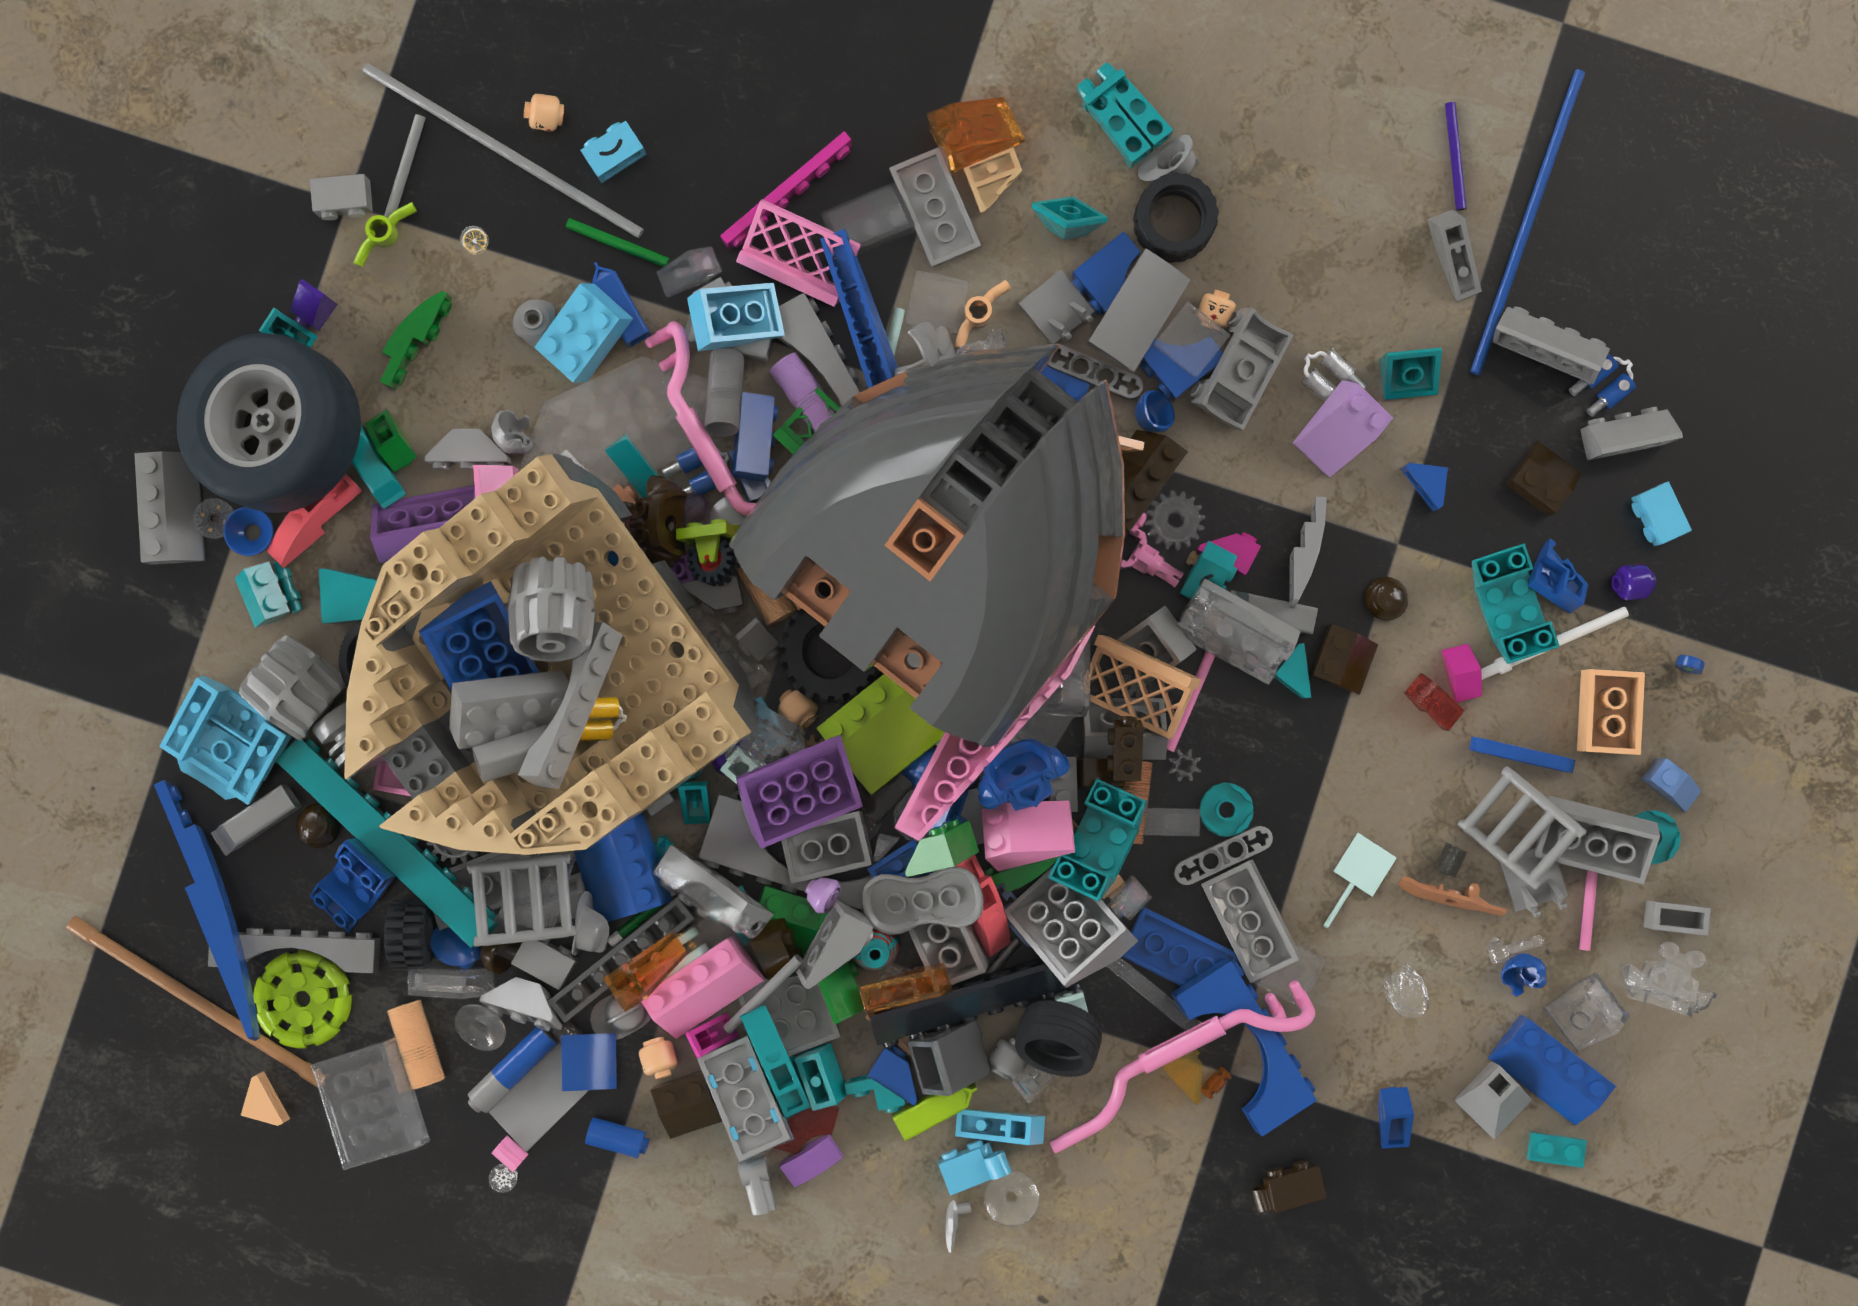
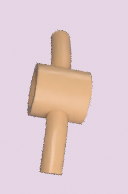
[954,280,1011,350]

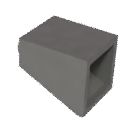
[907,1020,991,1096]

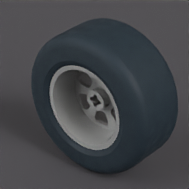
[177,333,361,513]

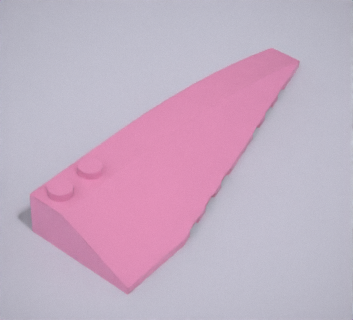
[894,626,1095,841]

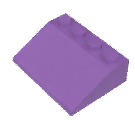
[736,735,863,849]

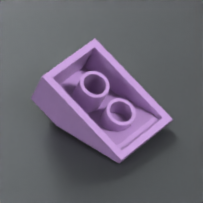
[1292,380,1393,477]

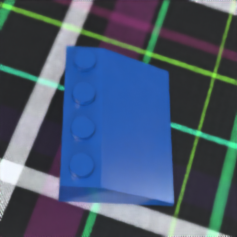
[419,581,540,691]
[574,812,673,922]

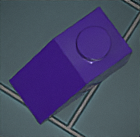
[290,279,338,331]

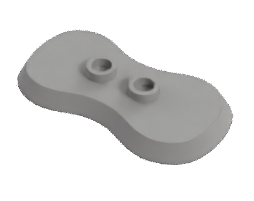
[862,866,983,935]

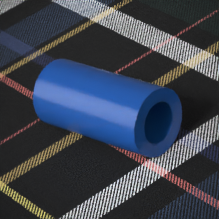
[585,1117,650,1159]

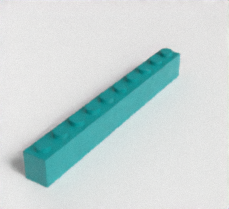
[276,738,500,948]

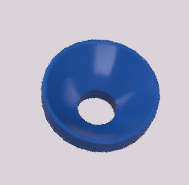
[223,507,275,556]

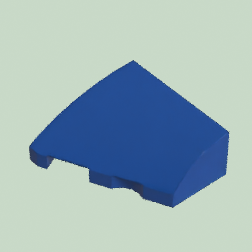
[1528,538,1588,614]

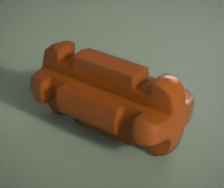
[1200,1067,1232,1099]

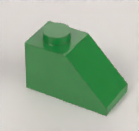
[365,409,417,472]

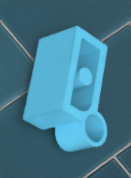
[938,1139,1012,1196]

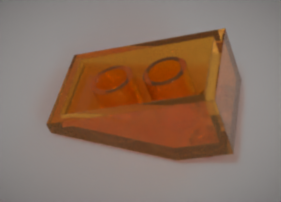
[926,97,1025,173]

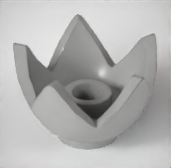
[512,300,556,347]

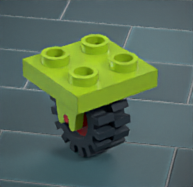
[676,519,740,586]

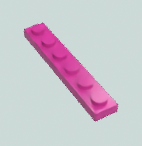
[720,131,852,249]

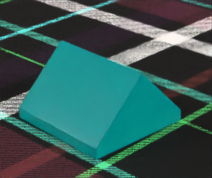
[1379,347,1442,400]

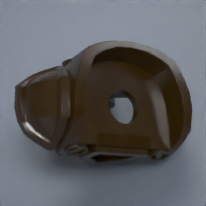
[623,475,687,568]

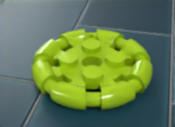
[253,949,352,1049]

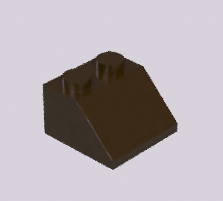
[1505,441,1581,516]
[1308,624,1378,695]
[650,1070,722,1139]

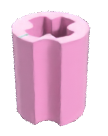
[491,1135,529,1172]

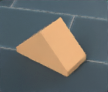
[241,1071,290,1126]

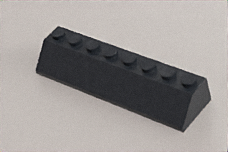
[867,957,1088,1048]

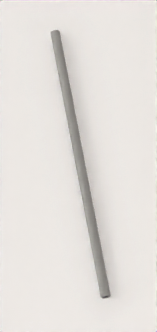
[363,63,644,238]

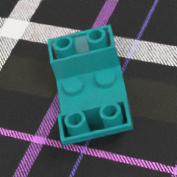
[1472,543,1560,664]
[1048,778,1147,902]

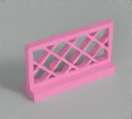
[736,199,861,307]

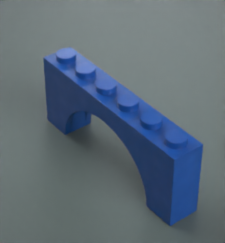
[1072,231,1223,402]
[1170,958,1317,1137]

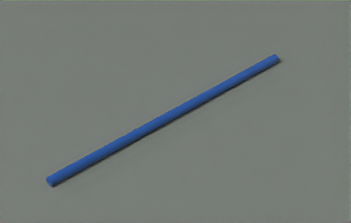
[1470,69,1585,375]

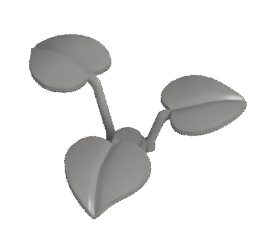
[894,321,957,376]

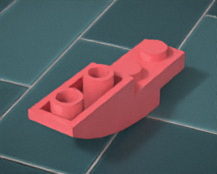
[267,473,362,568]
[955,855,1010,957]

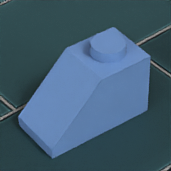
[1641,758,1701,813]

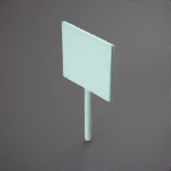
[1324,833,1396,928]

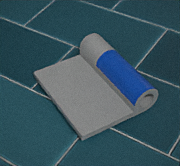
[468,1027,589,1152]

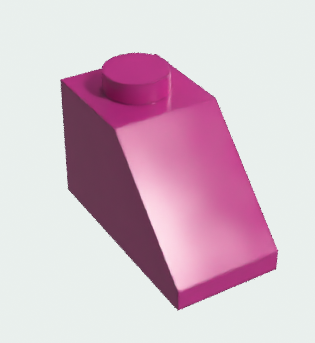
[1195,532,1261,577]

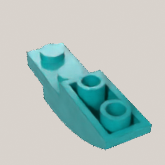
[740,1004,810,1118]

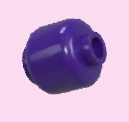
[1612,564,1656,600]

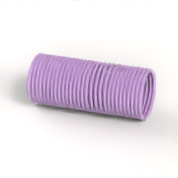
[769,352,836,434]

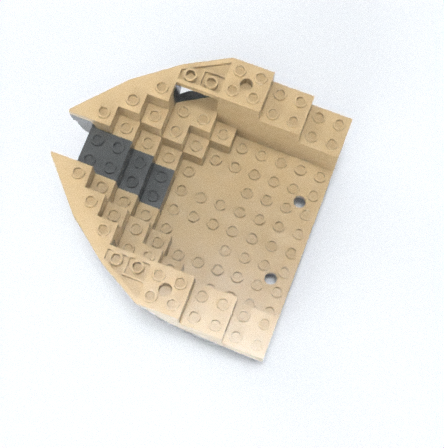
[344,454,758,855]

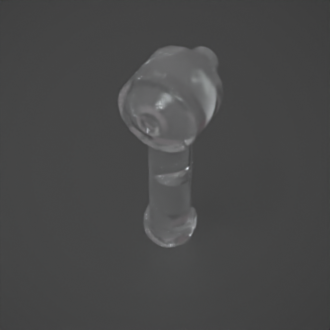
[1487,935,1544,964]

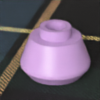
[805,877,841,914]

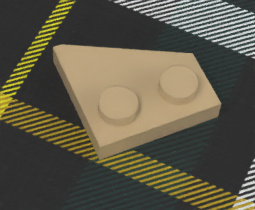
[962,145,1022,215]

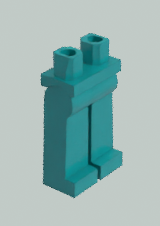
[1076,62,1173,169]

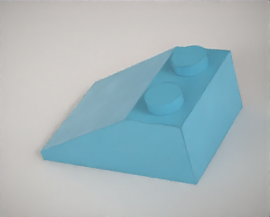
[687,283,785,351]

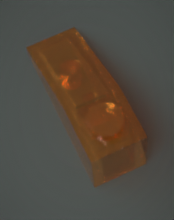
[603,932,688,1012]
[858,962,952,1014]

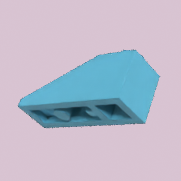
[955,1109,1045,1145]

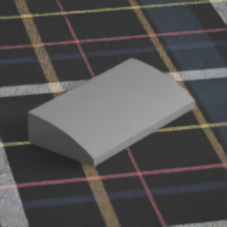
[1087,248,1190,373]
[1201,859,1302,983]

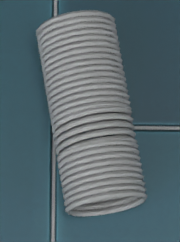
[704,348,744,436]

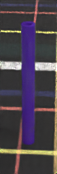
[1445,102,1467,211]

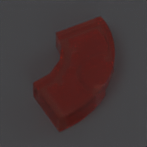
[774,1106,839,1154]

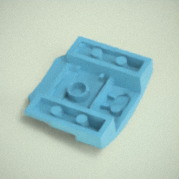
[159,676,292,805]

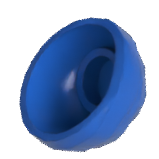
[1135,390,1175,433]

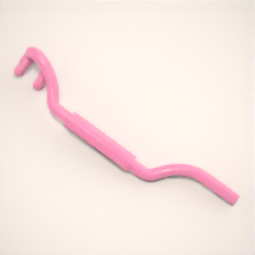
[645,321,757,516]
[1050,980,1315,1154]

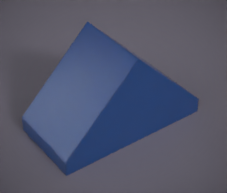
[1400,463,1448,512]

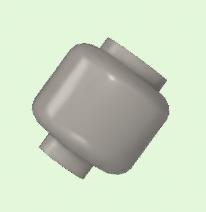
[989,1037,1027,1080]

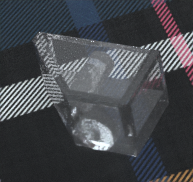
[657,247,722,297]

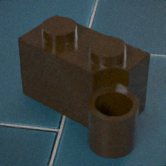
[1251,1160,1327,1213]

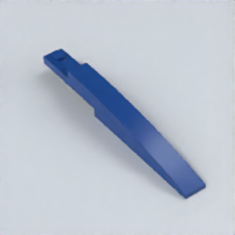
[820,229,898,389]
[154,780,260,1041]

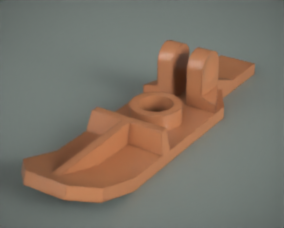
[1398,876,1507,916]

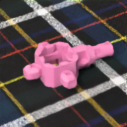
[1120,513,1184,588]

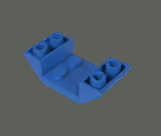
[309,838,396,933]

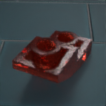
[1404,673,1464,731]

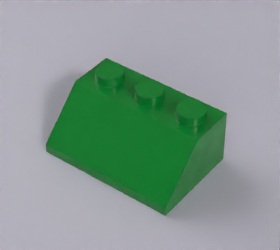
[748,884,829,954]

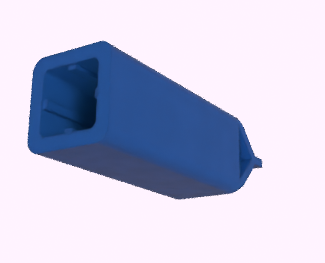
[592,262,651,348]

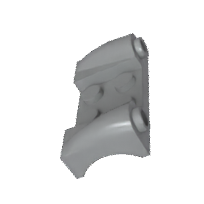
[1190,308,1294,430]

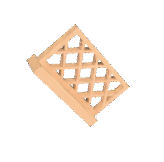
[1077,634,1202,739]

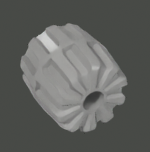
[508,557,595,662]
[239,635,347,740]

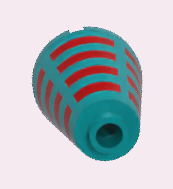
[850,928,901,972]

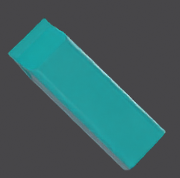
[352,426,407,509]

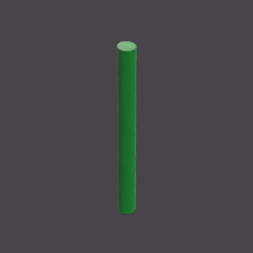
[566,218,670,268]

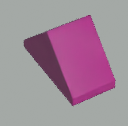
[1441,644,1482,703]
[685,1012,739,1059]

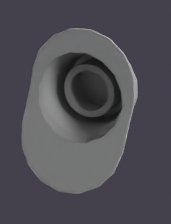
[1138,134,1199,182]
[572,891,610,955]
[590,986,651,1040]

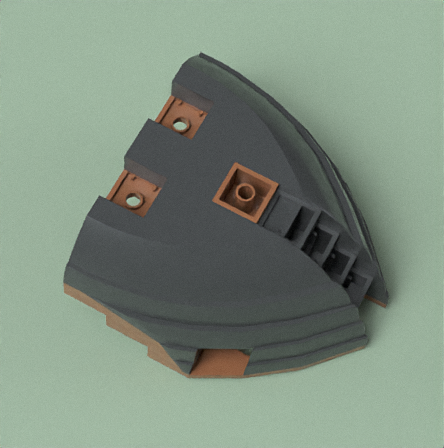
[729,344,1125,747]

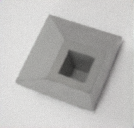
[1454,1061,1532,1139]

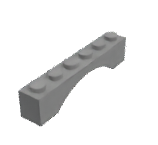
[518,622,623,789]
[208,928,381,973]

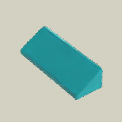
[604,434,660,498]

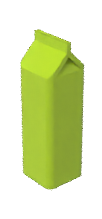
[892,1082,977,1142]

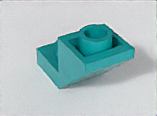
[845,1074,906,1113]

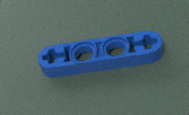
[1469,737,1576,773]

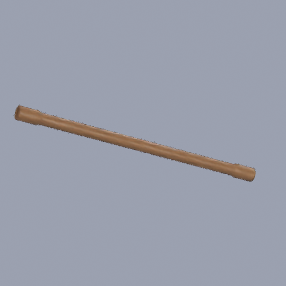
[66,915,329,1089]

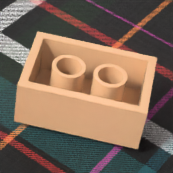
[1577,669,1645,755]

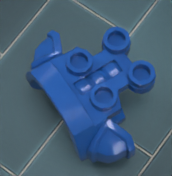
[977,738,1070,811]

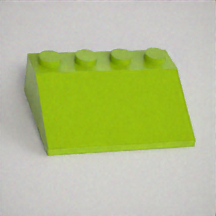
[817,674,945,795]

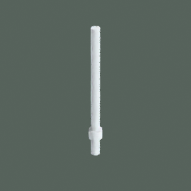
[1481,607,1629,680]

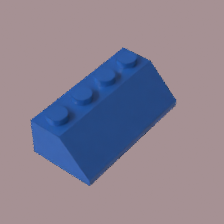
[1487,1015,1616,1126]

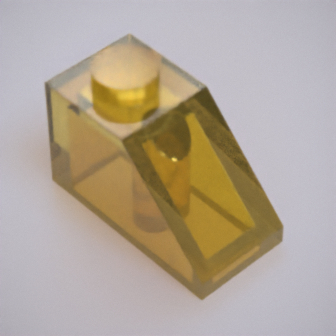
[1162,1049,1202,1105]

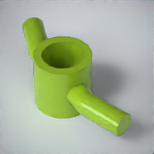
[353,202,417,267]

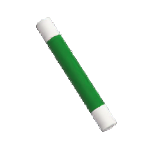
[607,886,676,947]

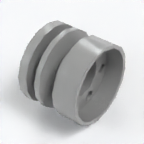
[312,702,346,768]

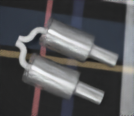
[1301,347,1366,403]

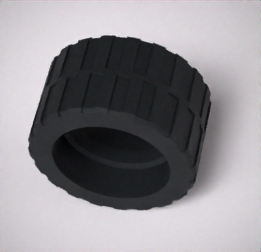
[1133,173,1219,263]

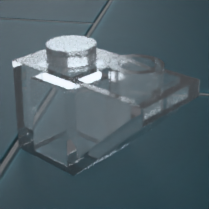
[1107,875,1152,921]

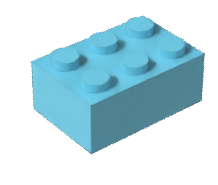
[534,283,633,383]

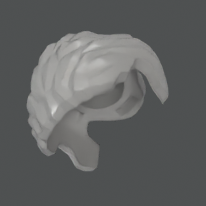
[491,410,533,455]

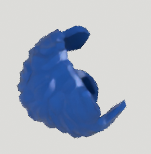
[1501,953,1547,997]

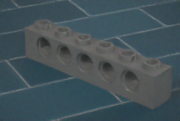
[548,895,697,1023]

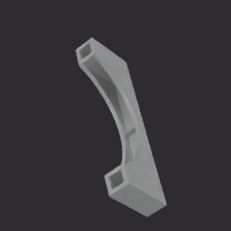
[699,794,872,914]

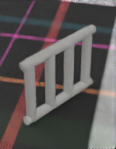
[1457,766,1587,890]
[467,854,577,947]

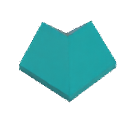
[1032,196,1108,240]

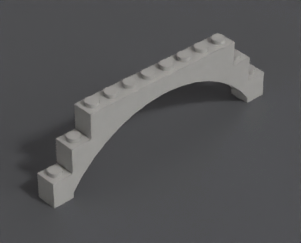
[693,277,860,406]

